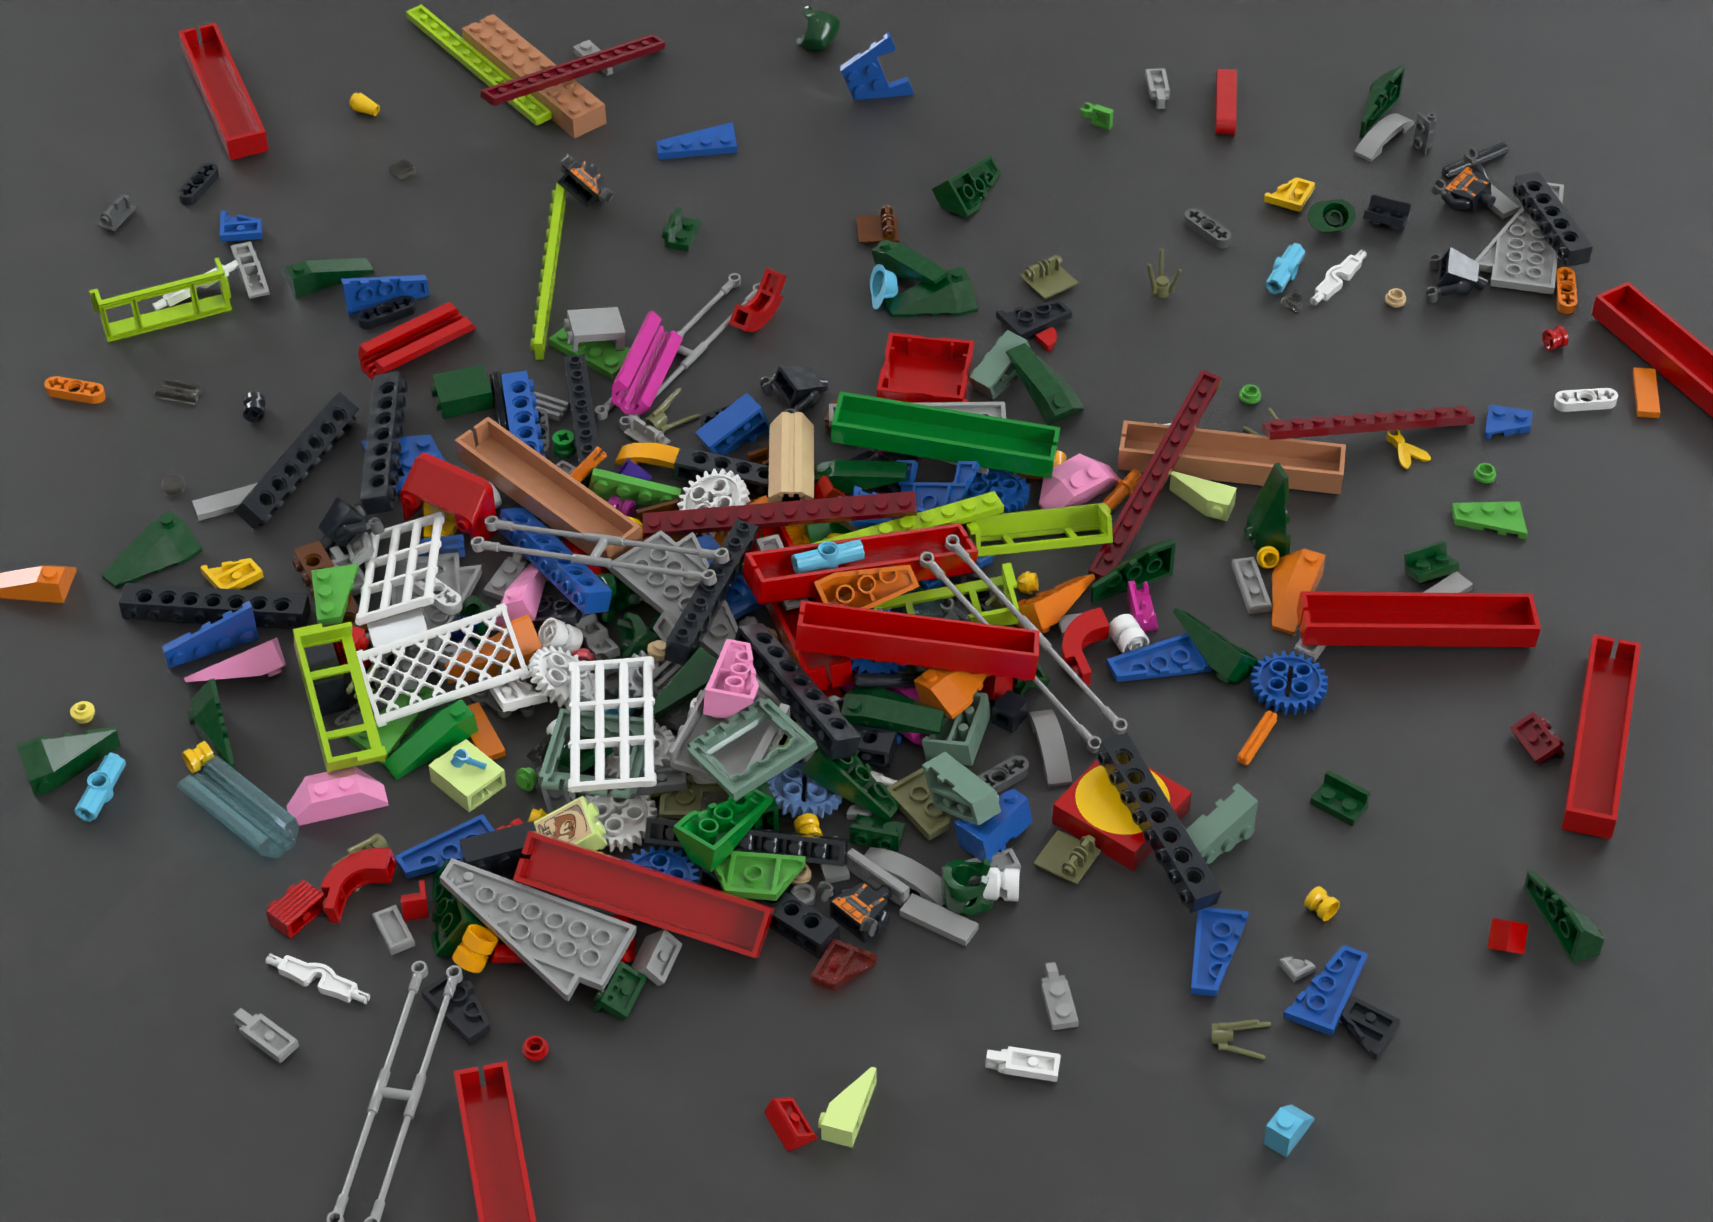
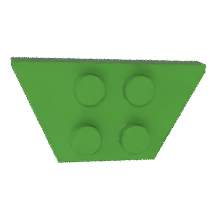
[714,851,806,901]

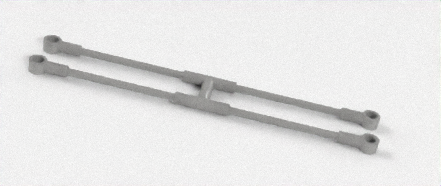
[595,273,760,431]
[471,516,730,586]
[920,534,1128,753]
[326,961,463,1222]

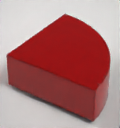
[1035,327,1057,352]

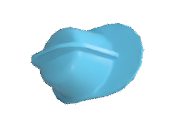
[870,264,898,310]

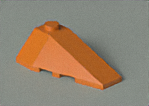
[1272,548,1326,635]
[0,565,77,603]
[814,565,919,609]
[1005,574,1095,634]
[444,614,542,684]
[914,668,991,720]

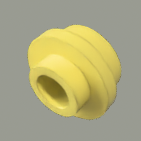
[70,701,95,724]

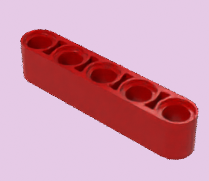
[1215,69,1237,135]

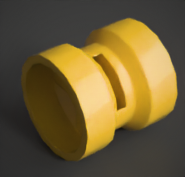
[182,741,216,773]
[794,813,823,836]
[1304,886,1340,922]

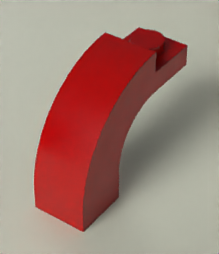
[729,267,787,332]
[1060,607,1110,686]
[321,848,397,923]

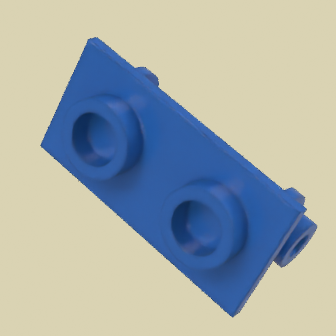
[419,534,466,557]

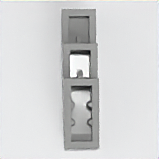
[231,241,270,299]
[567,598,621,661]

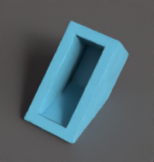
[1263,1104,1315,1158]

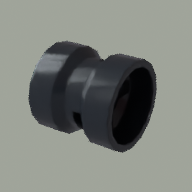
[243,392,266,422]

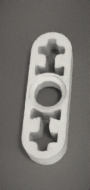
[1554,388,1618,412]
[413,577,462,615]

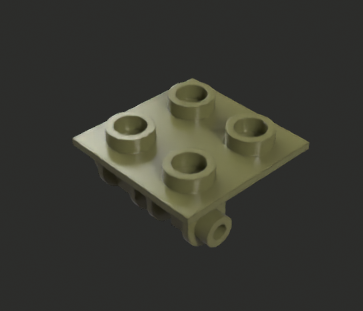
[1020,255,1078,299]
[1033,830,1101,885]

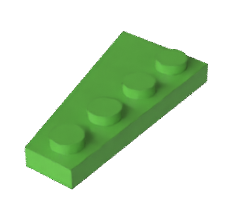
[549,328,630,380]
[588,468,681,506]
[349,686,434,765]

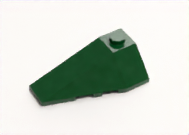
[1359,66,1405,138]
[931,155,1001,217]
[871,240,949,285]
[281,258,374,298]
[884,267,978,317]
[814,460,908,494]
[101,510,203,589]
[1090,539,1176,604]
[1173,607,1260,683]
[639,647,717,720]
[187,678,238,781]
[841,686,945,734]
[16,727,121,796]
[1524,870,1604,963]

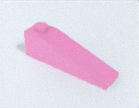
[493,563,546,631]
[184,637,286,682]
[703,639,759,719]

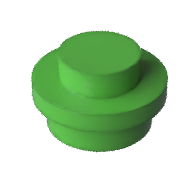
[1239,384,1261,404]
[1473,463,1496,483]
[515,767,538,791]

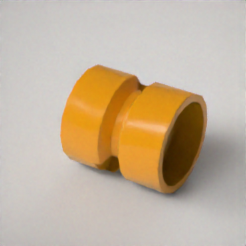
[452,924,498,973]

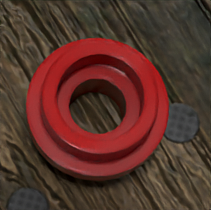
[522,1036,549,1061]

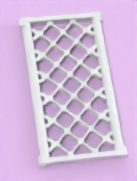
[356,603,530,728]

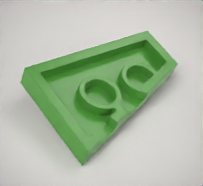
[1451,502,1528,540]
[311,564,359,626]

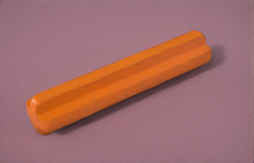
[1237,711,1278,766]

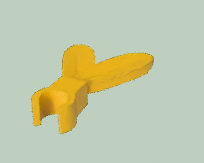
[1386,430,1431,469]

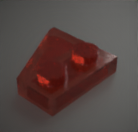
[811,938,878,991]

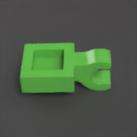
[1080,102,1114,130]

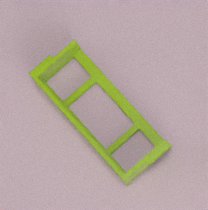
[89,257,232,342]
[967,503,1113,557]
[871,562,1019,626]
[293,622,387,774]

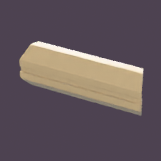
[768,412,814,503]

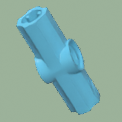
[1265,243,1305,295]
[791,540,865,574]
[74,753,126,822]

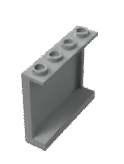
[667,683,790,781]

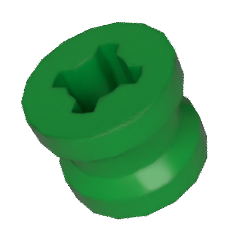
[552,430,575,458]

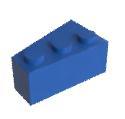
[695,393,770,456]
[954,789,1033,863]

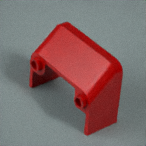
[400,452,498,541]

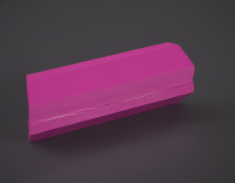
[612,311,683,414]

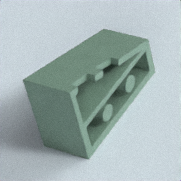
[969,330,1030,400]
[922,692,991,766]
[922,752,1001,826]
[1186,783,1258,864]

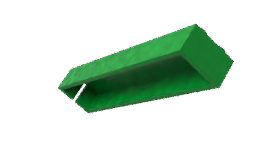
[831,391,1060,479]

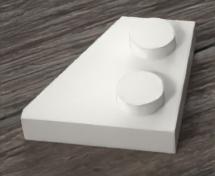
[489,679,548,712]

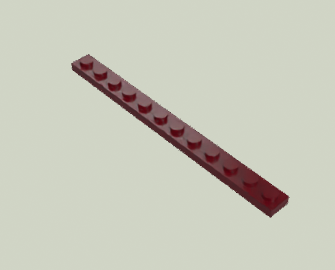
[480,34,666,106]
[1088,370,1222,579]
[643,491,917,538]

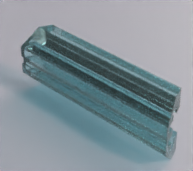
[177,755,299,859]

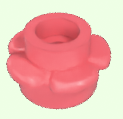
[572,648,595,661]

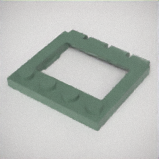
[687,697,818,801]
[539,709,656,799]

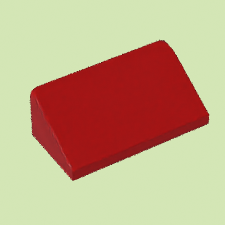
[764,1097,817,1151]

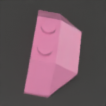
[1038,454,1121,509]
[287,766,389,828]

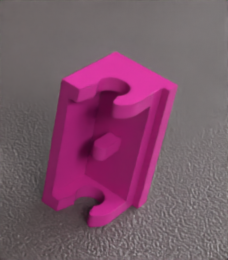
[1127,581,1158,632]

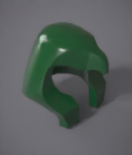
[796,6,841,52]
[596,573,644,623]
[614,612,661,659]
[941,858,994,916]

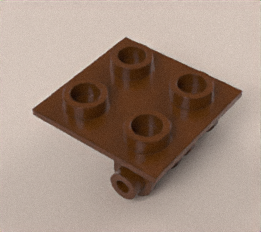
[856,205,900,243]

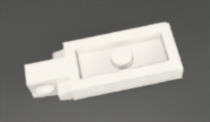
[985,1046,1061,1082]

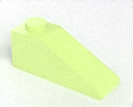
[1169,471,1237,522]
[818,1067,877,1148]

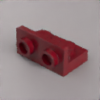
[1510,711,1565,765]

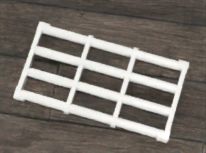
[355,512,445,625]
[568,656,657,792]

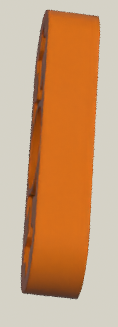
[1555,267,1578,314]
[44,376,106,404]

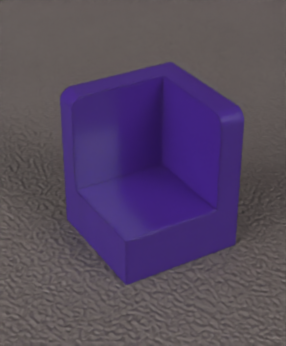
[617,458,652,481]

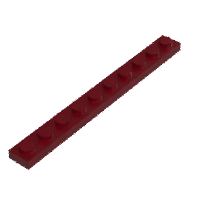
[1262,405,1475,440]

